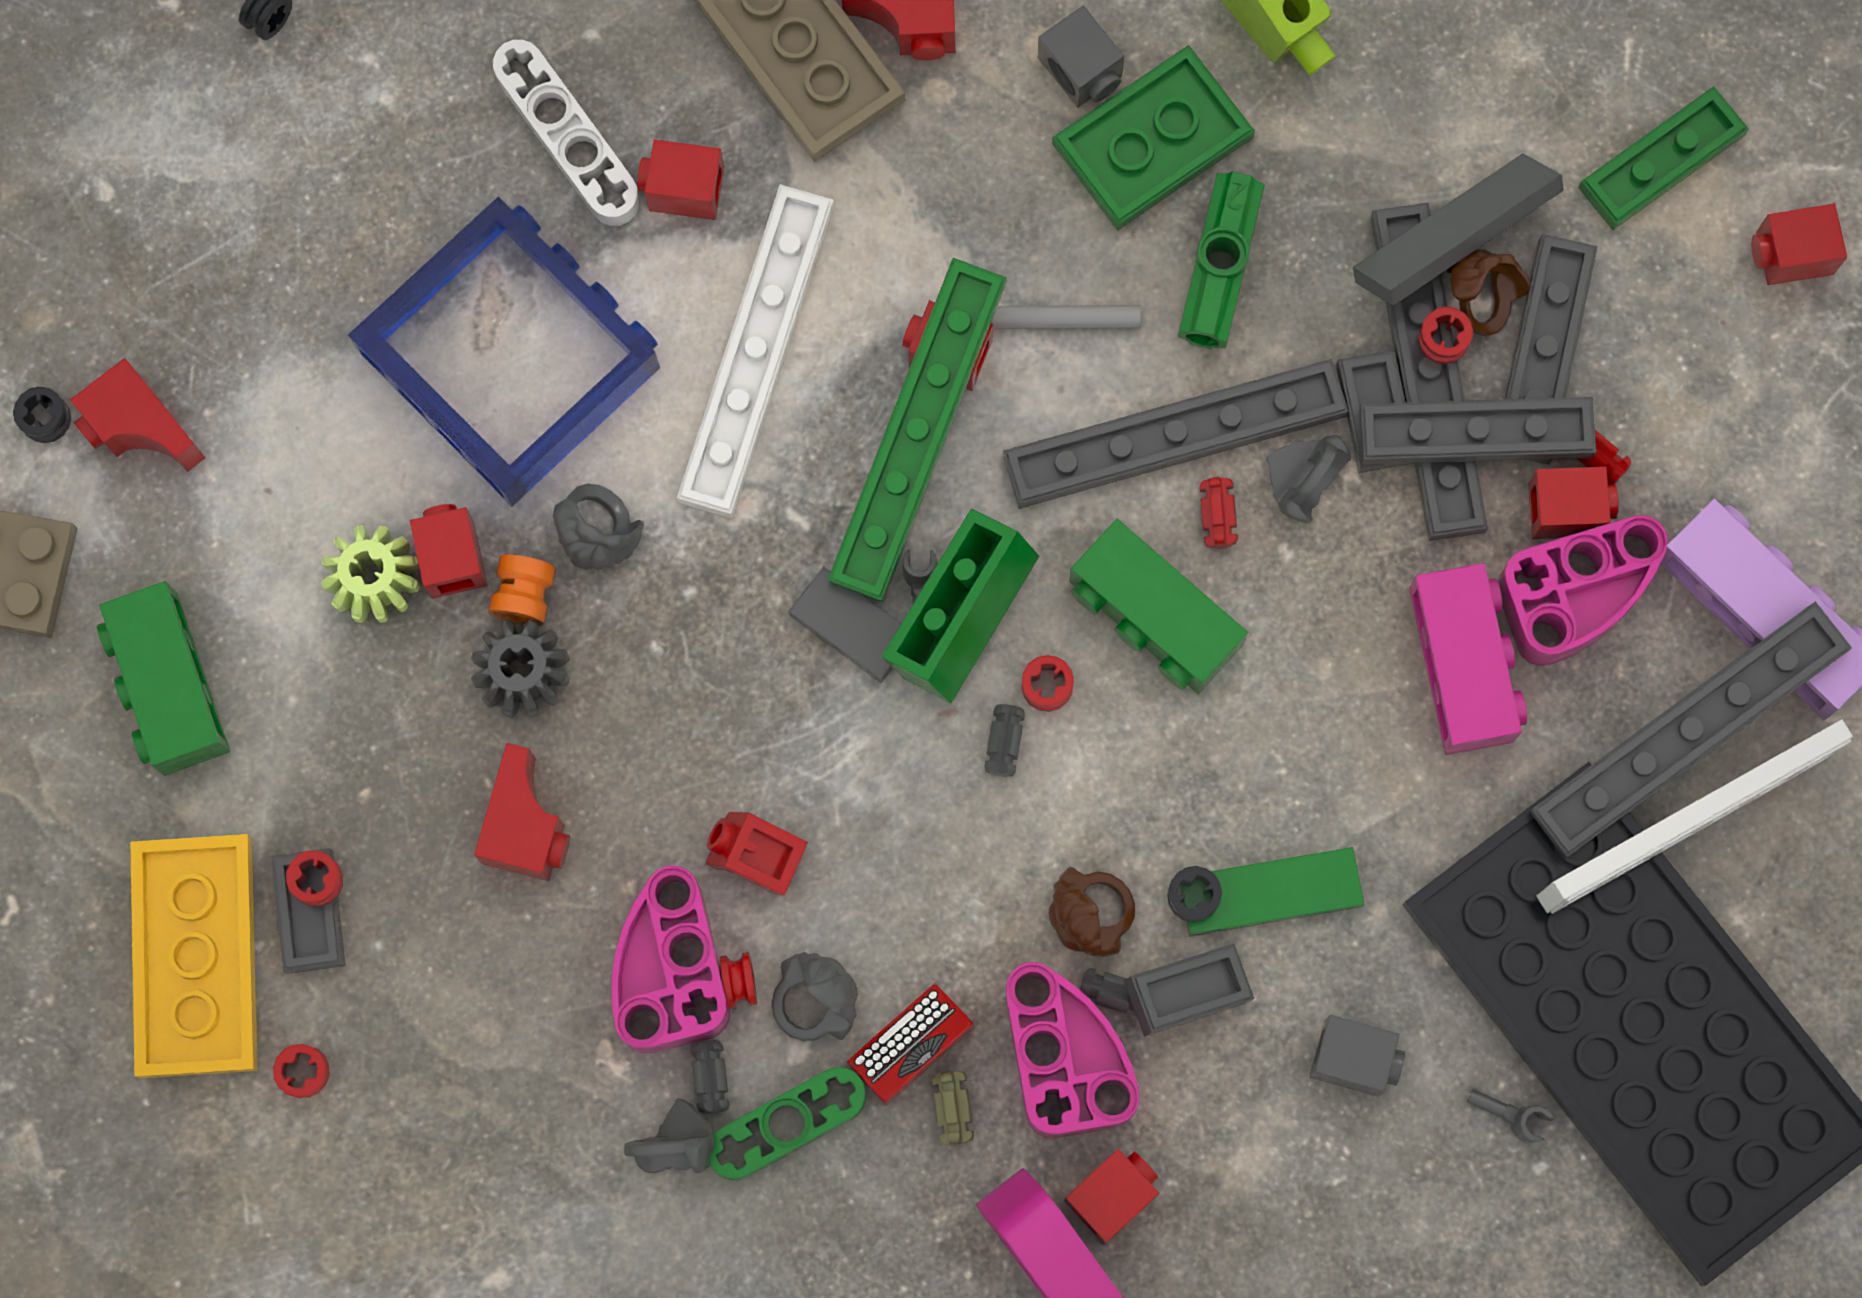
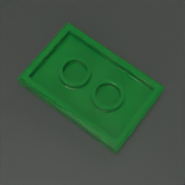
[1052,45,1255,231]

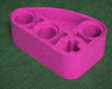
[1498,515,1668,666]
[612,866,730,1054]
[1006,962,1139,1138]
[975,1168,1123,1298]

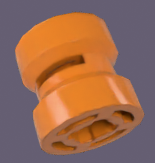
[488,554,556,626]

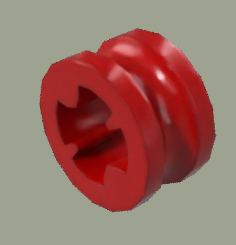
[1418,306,1473,364]
[1021,655,1074,712]
[286,851,343,906]
[720,952,757,1009]
[273,1044,330,1098]

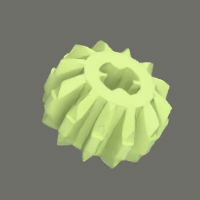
[321,526,420,623]

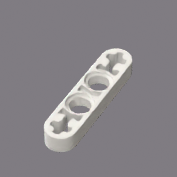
[493,39,640,226]

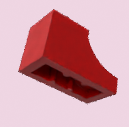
[842,0,956,61]
[70,358,205,472]
[474,743,570,881]

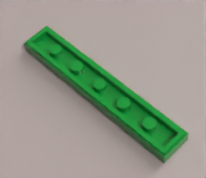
[828,258,1007,602]

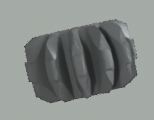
[471,619,570,718]

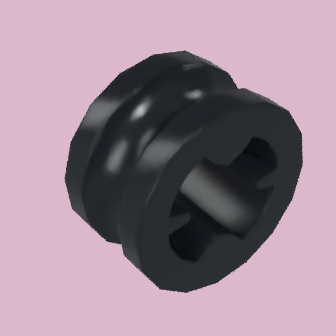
[239,0,293,40]
[13,387,71,443]
[1167,866,1222,923]

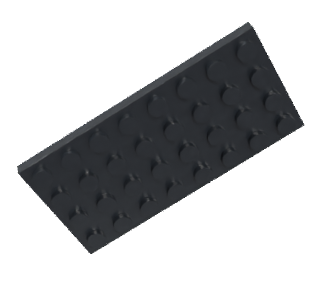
[1402,762,1862,1286]

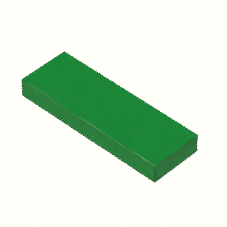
[1578,86,1749,230]
[1180,847,1364,937]

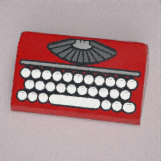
[846,983,974,1106]

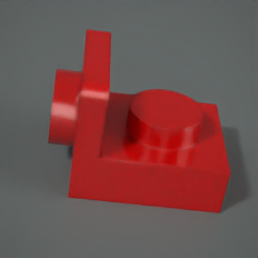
[706,812,808,896]

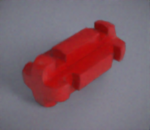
[1577,430,1632,484]
[1199,477,1238,549]

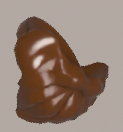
[1447,249,1531,336]
[1049,867,1135,957]

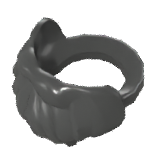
[1266,435,1351,523]
[553,483,644,570]
[772,952,858,1041]
[624,1098,715,1174]

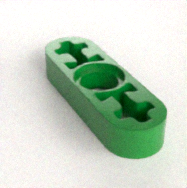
[710,1067,866,1181]

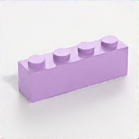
[1660,498,1862,720]

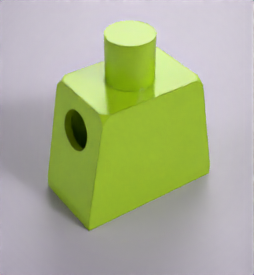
[1221,0,1336,77]

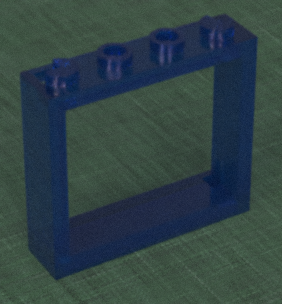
[348,196,660,507]

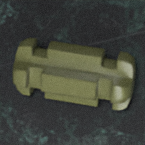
[932,1071,974,1145]

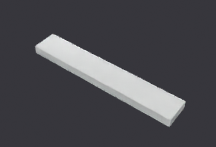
[677,184,834,519]
[1536,719,1853,914]

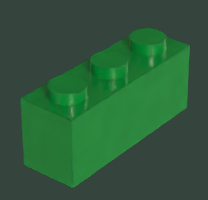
[881,508,1040,704]
[1069,518,1248,695]
[97,581,230,776]

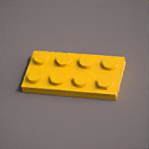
[130,834,258,1079]

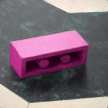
[1409,563,1527,755]

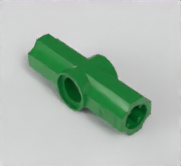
[1178,171,1265,349]

